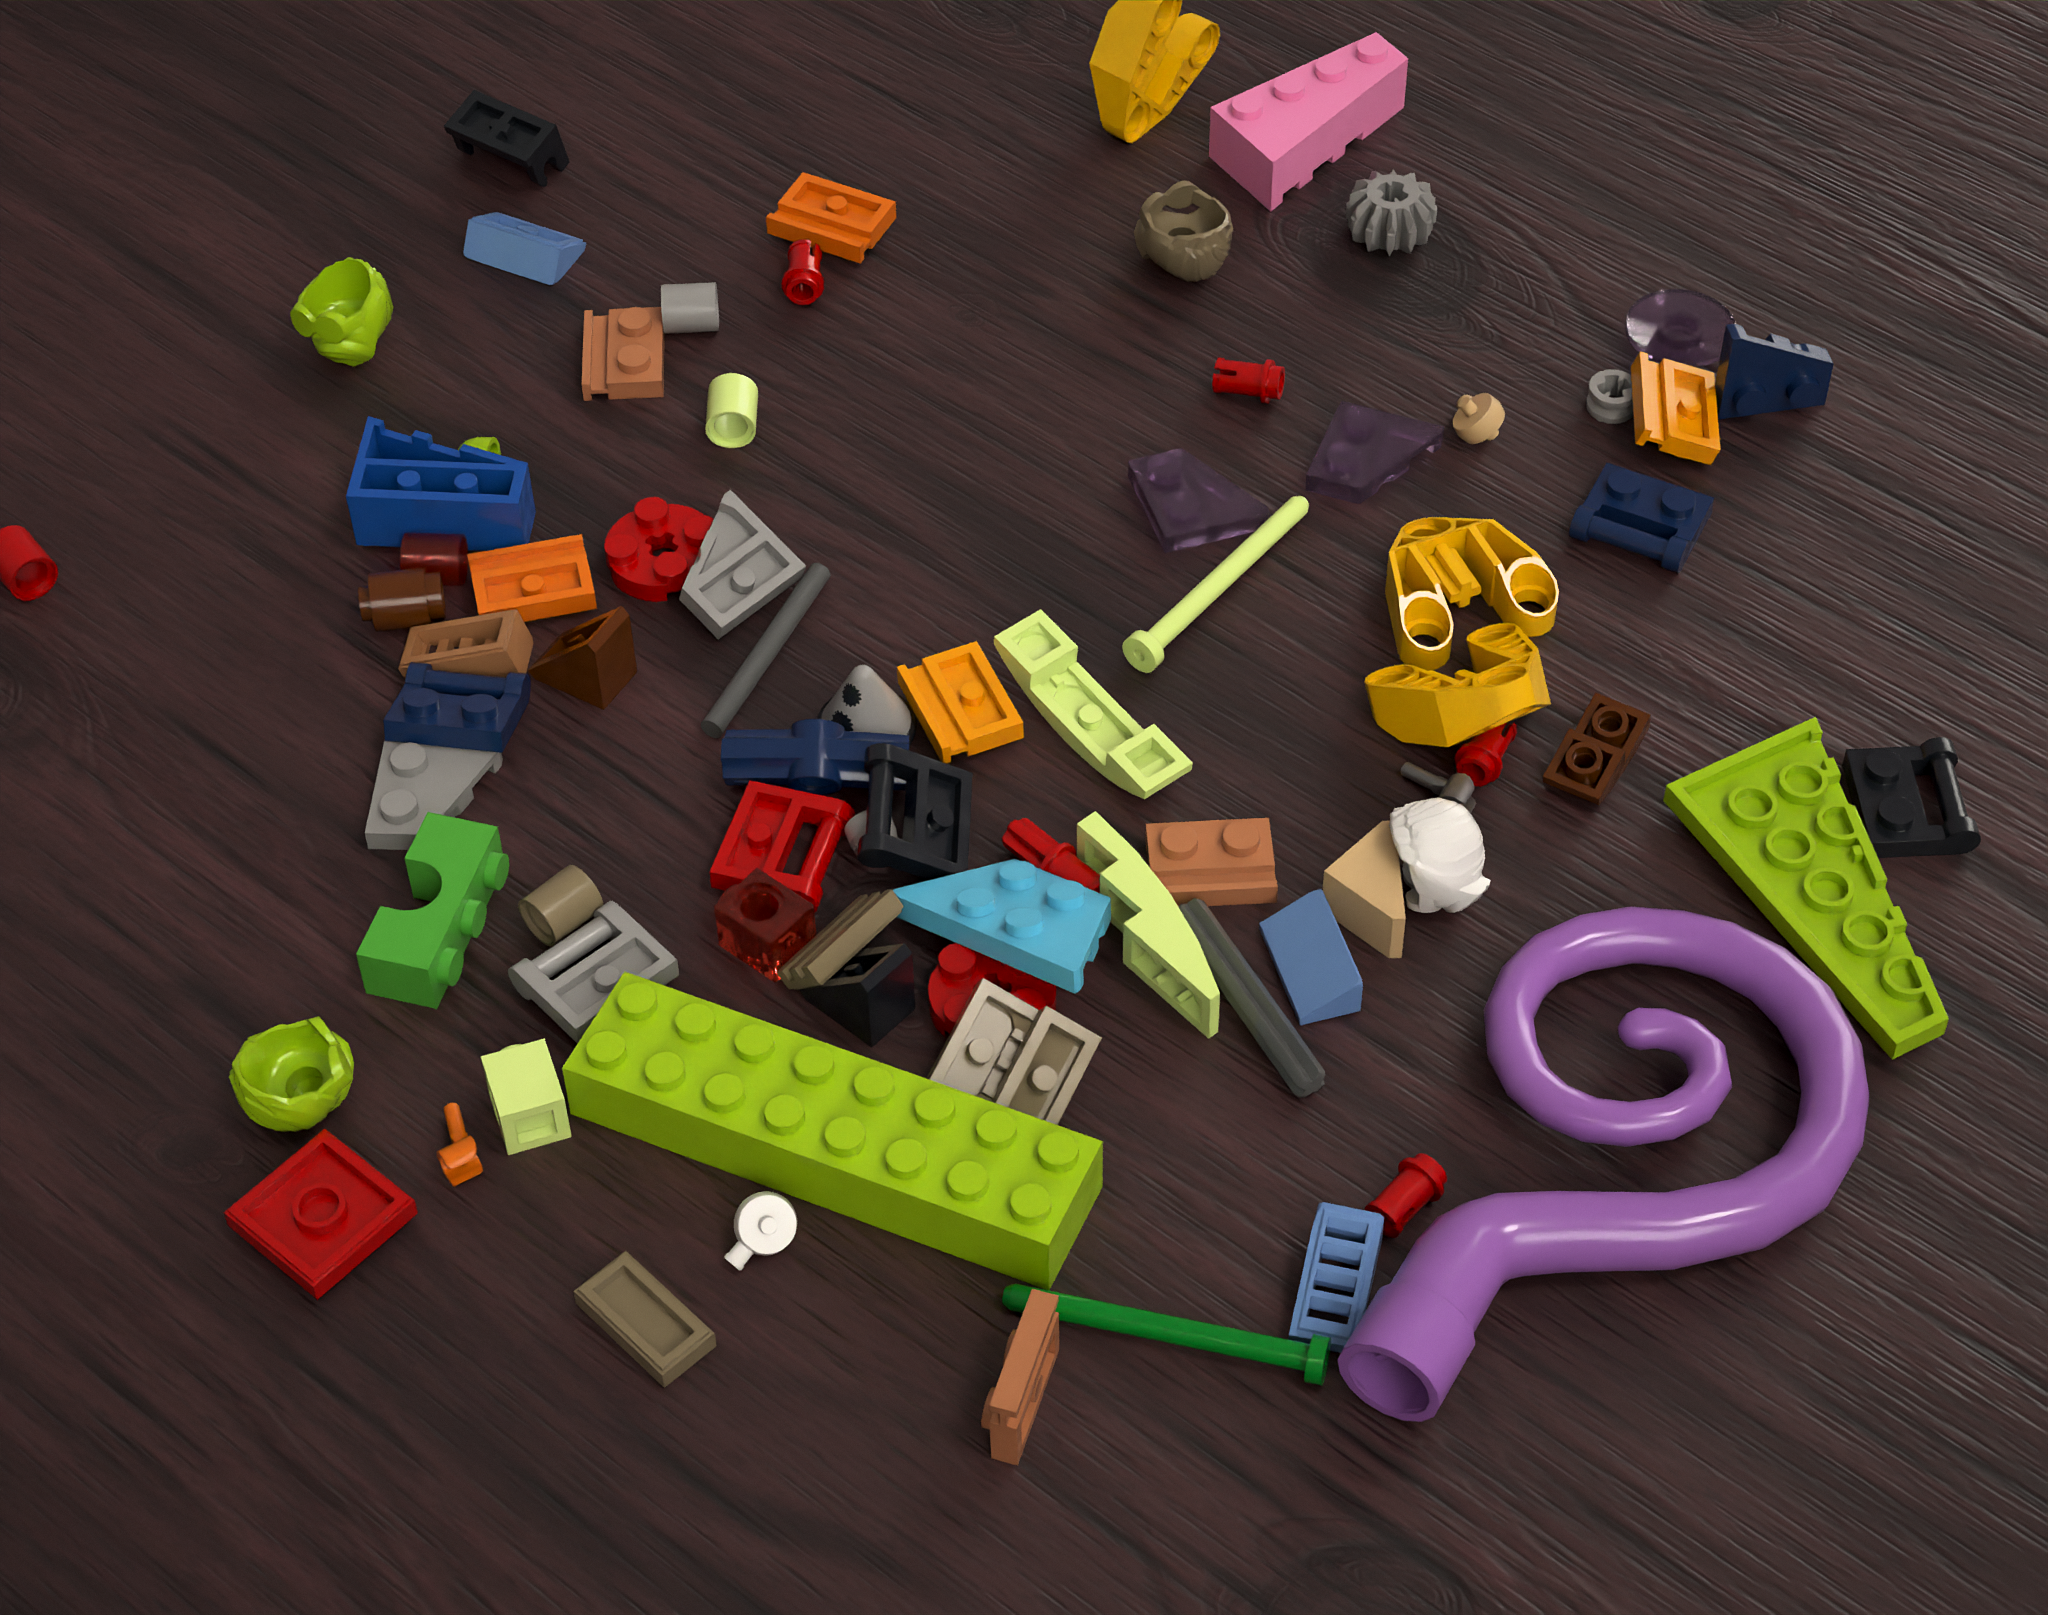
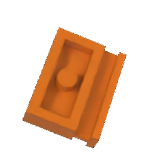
[766,172,896,264]
[467,534,597,622]

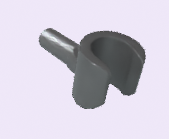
[1401,762,1476,814]

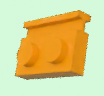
[1631,351,1721,465]
[897,641,1024,764]

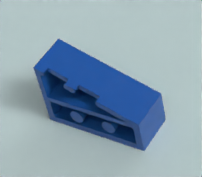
[346,416,536,551]

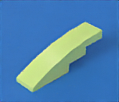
[1077,811,1220,1039]

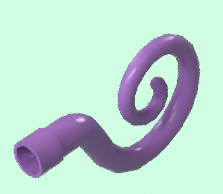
[1337,906,1869,1422]

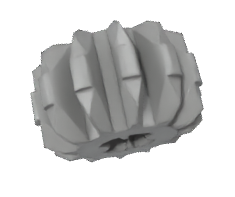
[1346,169,1437,256]

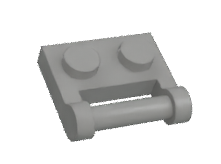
[508,900,679,1044]

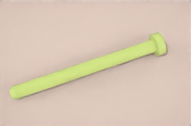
[1122,496,1309,673]

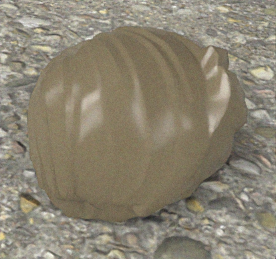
[1134,180,1233,282]

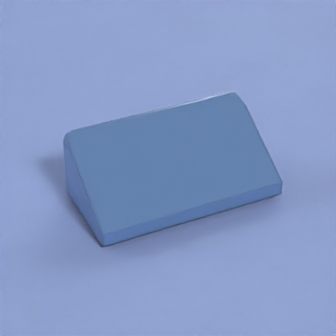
[463,212,586,285]
[1259,889,1363,1025]

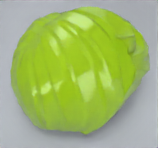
[290,257,393,367]
[229,1016,354,1132]

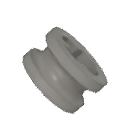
[1586,369,1633,424]

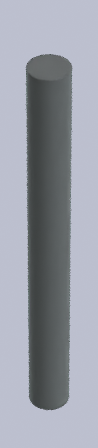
[701,563,831,738]

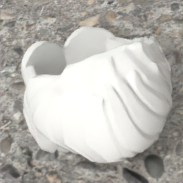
[1389,797,1491,913]

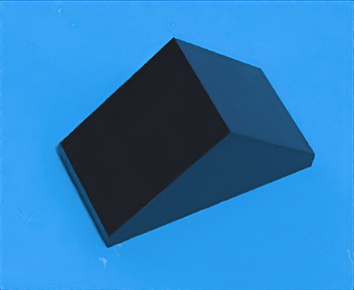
[799,943,915,1048]

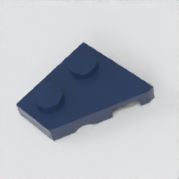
[1715,324,1834,420]

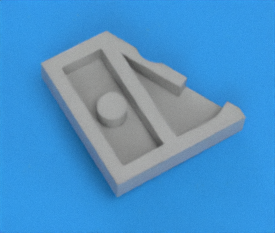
[679,490,806,640]
[365,741,503,850]

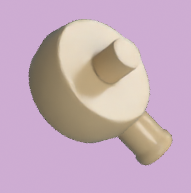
[1453,393,1505,444]

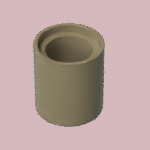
[518,865,603,947]

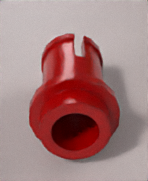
[782,239,824,305]
[1212,357,1285,404]
[1455,723,1517,786]
[1364,1153,1447,1238]

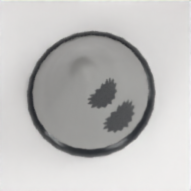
[817,665,917,746]

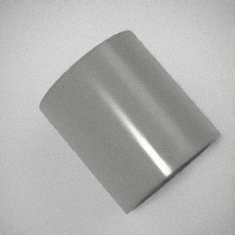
[661,282,719,334]

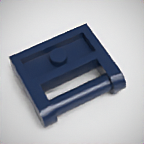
[1569,463,1714,573]
[383,662,531,753]

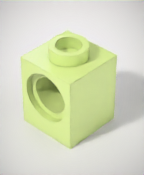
[481,1038,572,1155]

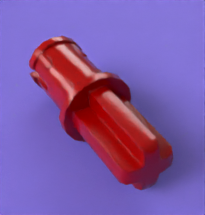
[1002,818,1100,893]

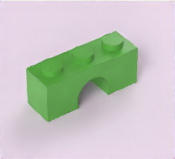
[356,812,509,1009]

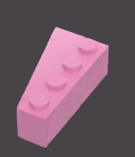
[1209,32,1408,212]

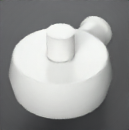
[724,1191,797,1271]

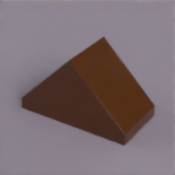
[528,606,637,710]

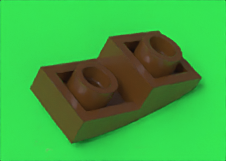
[1543,692,1651,805]

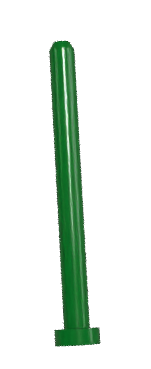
[1002,1283,1331,1386]

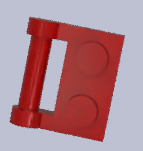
[709,780,856,915]

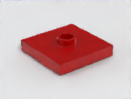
[223,1128,418,1300]

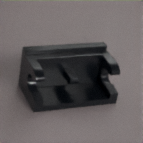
[444,90,570,187]

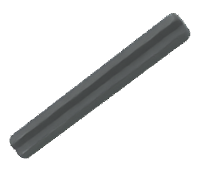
[1178,898,1325,1098]

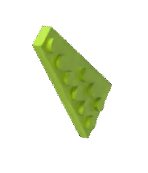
[1663,717,1949,1060]

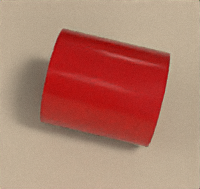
[0,525,58,601]

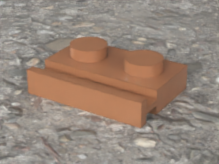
[581,307,665,401]
[1145,818,1278,906]
[981,1289,1059,1466]

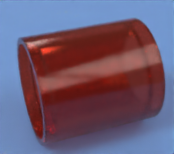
[400,532,468,586]

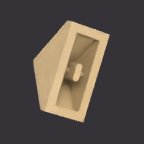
[1323,821,1406,958]

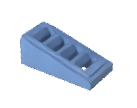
[1288,1202,1384,1353]

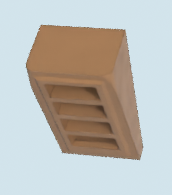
[398,609,533,677]

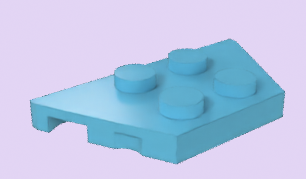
[893,859,1111,994]

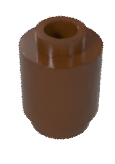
[358,567,446,632]

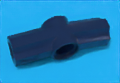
[721,719,909,795]

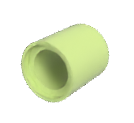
[705,373,758,448]

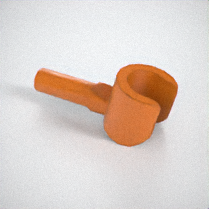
[436,1103,483,1187]

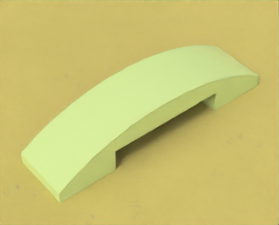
[994,609,1193,799]

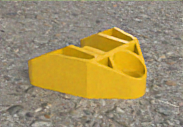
[1089,0,1220,143]
[1385,517,1559,671]
[1364,623,1551,747]

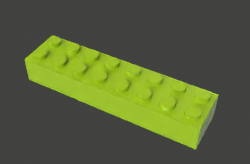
[562,971,1103,1290]

